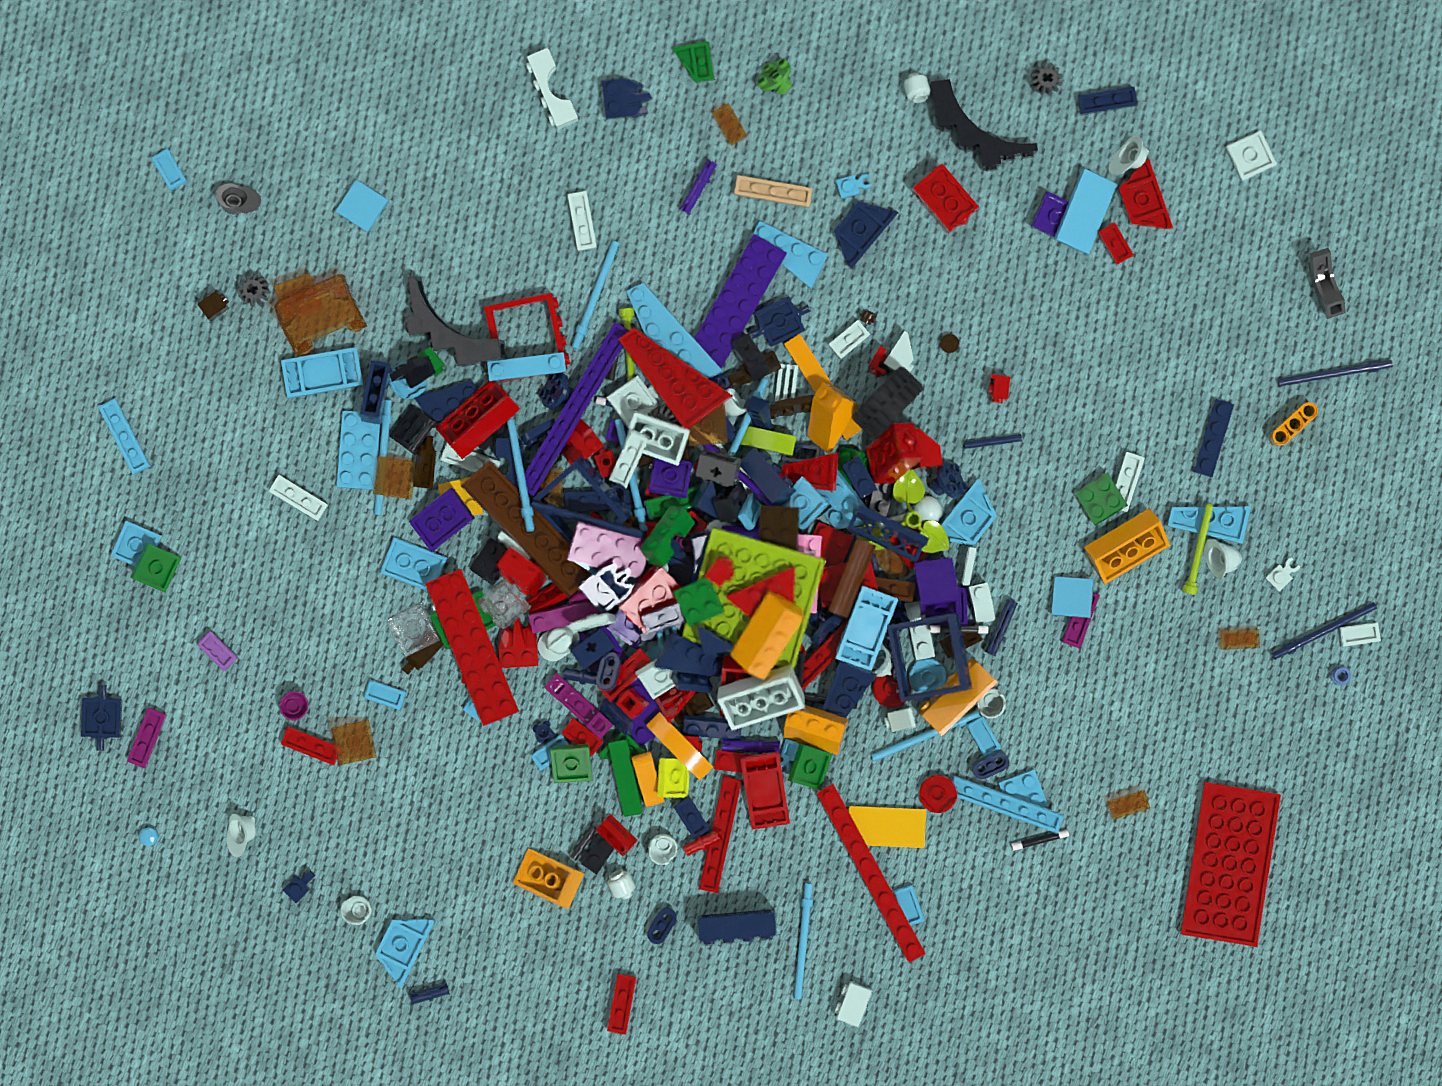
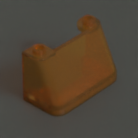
[274,274,367,357]

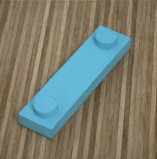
[487,352,566,381]

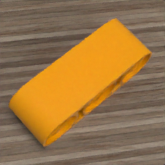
[1269,402,1318,446]
[632,752,665,807]

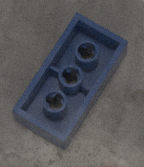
[698,909,777,945]

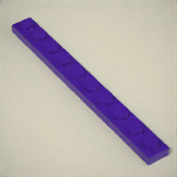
[517,322,630,497]

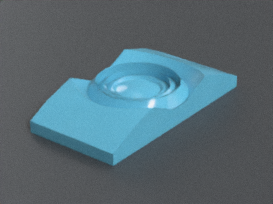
[281,347,363,398]
[835,586,898,671]

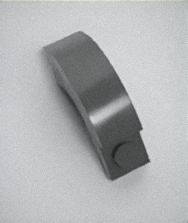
[1308,248,1346,319]

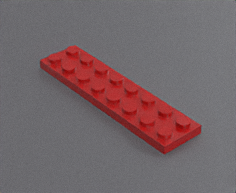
[425,569,520,726]

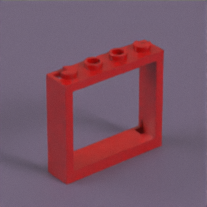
[484,293,570,383]

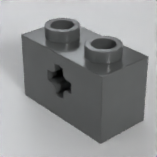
[696,449,742,486]

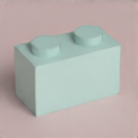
[834,981,872,1027]

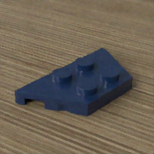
[833,202,899,270]
[667,538,693,588]

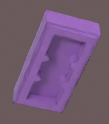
[197,631,238,671]

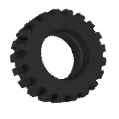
[852,366,923,439]

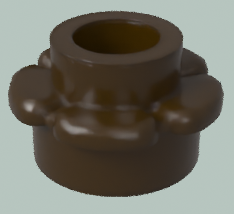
[859,309,877,325]

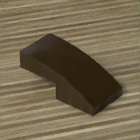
[939,622,983,658]
[674,692,714,725]

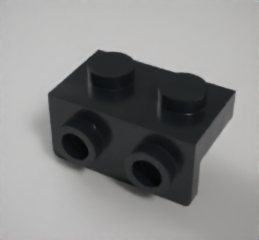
[389,356,436,388]
[861,475,895,517]
[469,538,508,585]

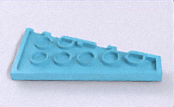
[626,283,724,379]

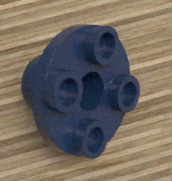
[539,373,574,409]
[931,462,968,499]
[807,610,842,646]

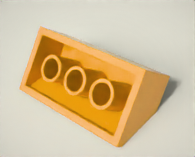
[1084,508,1170,584]
[730,591,803,680]
[917,658,997,736]

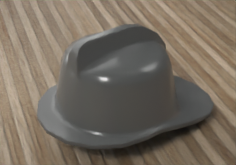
[215,184,261,215]

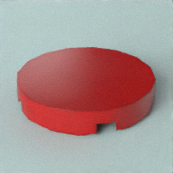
[873,670,911,708]
[919,775,958,813]

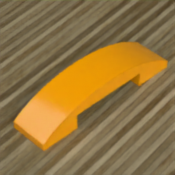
[646,712,713,780]

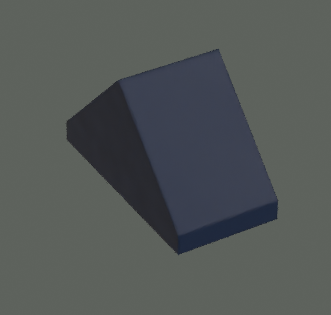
[690,481,719,520]
[698,623,734,656]

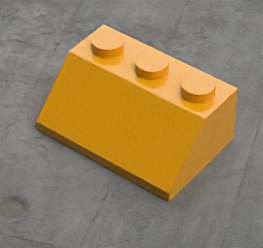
[783,705,849,755]

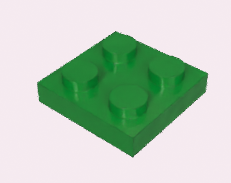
[1075,472,1128,526]
[130,542,181,592]
[673,577,725,627]
[788,743,832,790]
[550,744,593,784]

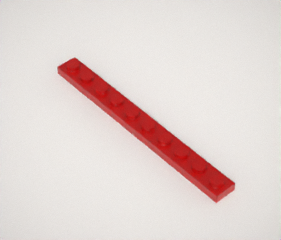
[816,784,926,963]

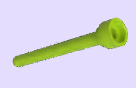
[619,308,635,382]
[1182,503,1213,595]

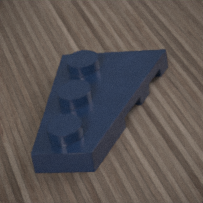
[414,380,479,425]

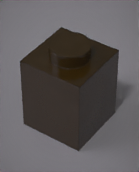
[197,291,230,321]

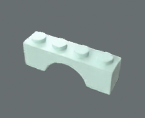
[525,48,578,130]

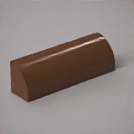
[829,538,876,618]

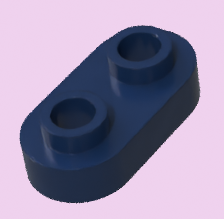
[521,419,555,446]
[596,652,621,691]
[971,751,1009,780]
[647,908,677,944]

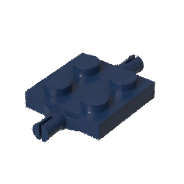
[749,296,811,347]
[81,685,122,751]

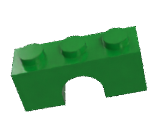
[640,505,695,567]

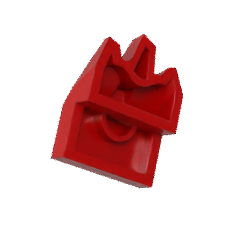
[561,418,605,465]
[499,616,539,668]

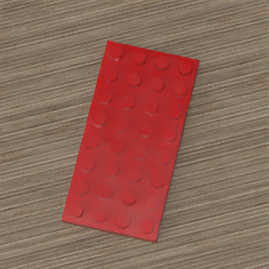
[1180,782,1281,947]

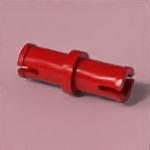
[683,829,723,856]

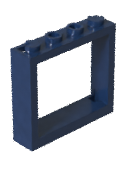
[529,456,633,545]
[887,613,973,702]

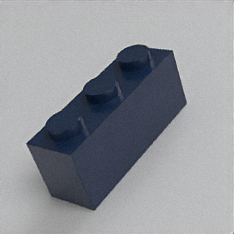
[360,360,392,425]
[740,447,796,506]

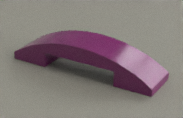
[544,673,613,739]

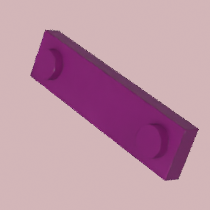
[528,600,608,634]

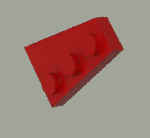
[782,452,838,491]

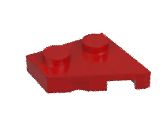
[655,686,696,723]

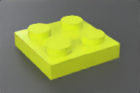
[657,758,690,797]

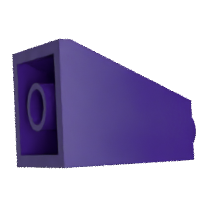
[914,557,960,619]

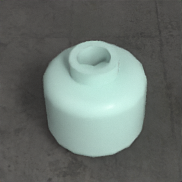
[903,73,931,103]
[607,870,636,900]

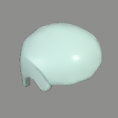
[721,388,747,417]
[913,495,943,524]
[977,688,1006,718]
[648,834,678,865]
[340,896,372,925]

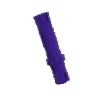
[679,159,717,215]
[722,739,780,754]

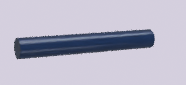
[964,434,1022,449]

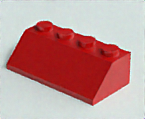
[435,381,520,459]

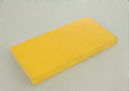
[849,806,926,848]

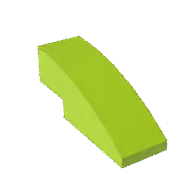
[740,426,797,457]

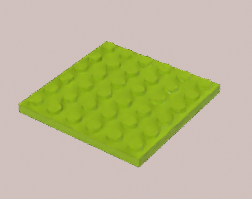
[682,527,825,670]

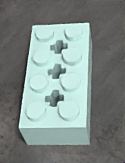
[718,665,805,730]

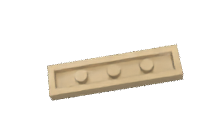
[734,175,813,208]

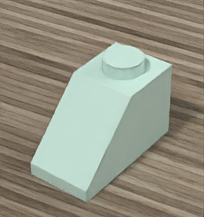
[883,331,914,372]
[967,583,995,625]
[884,707,916,732]

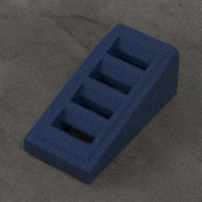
[746,396,772,431]
[782,443,825,463]

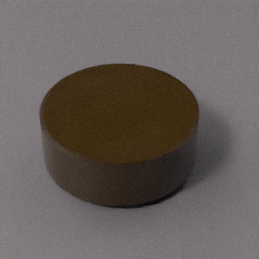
[940,334,959,354]

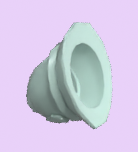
[1204,539,1242,579]

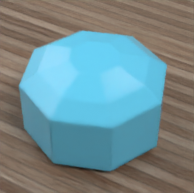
[139,827,159,846]

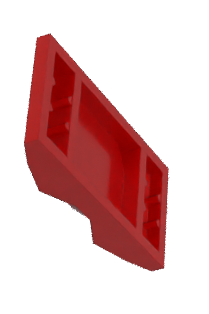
[740,751,790,830]

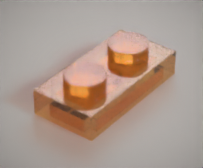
[712,103,748,146]
[1220,629,1260,650]
[1107,790,1150,820]

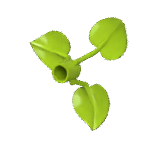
[860,469,949,553]

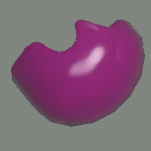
[279,691,309,721]

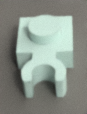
[1265,558,1300,592]

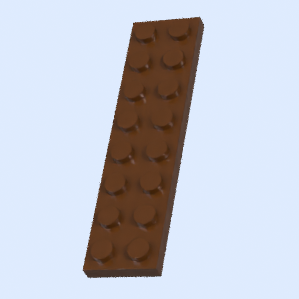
[461,460,591,598]

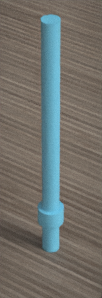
[571,241,620,350]
[715,378,768,485]
[374,400,392,515]
[507,419,534,532]
[615,419,647,532]
[871,710,980,762]
[794,883,813,999]

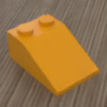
[807,382,859,454]
[513,848,585,909]

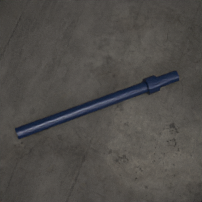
[1278,360,1393,387]
[531,501,643,538]
[1271,602,1377,660]

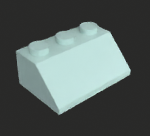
[624,411,690,465]

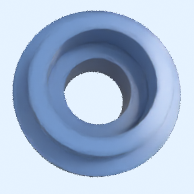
[1331,666,1351,685]

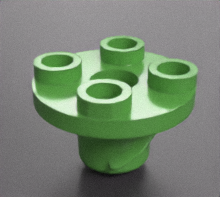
[756,58,792,94]

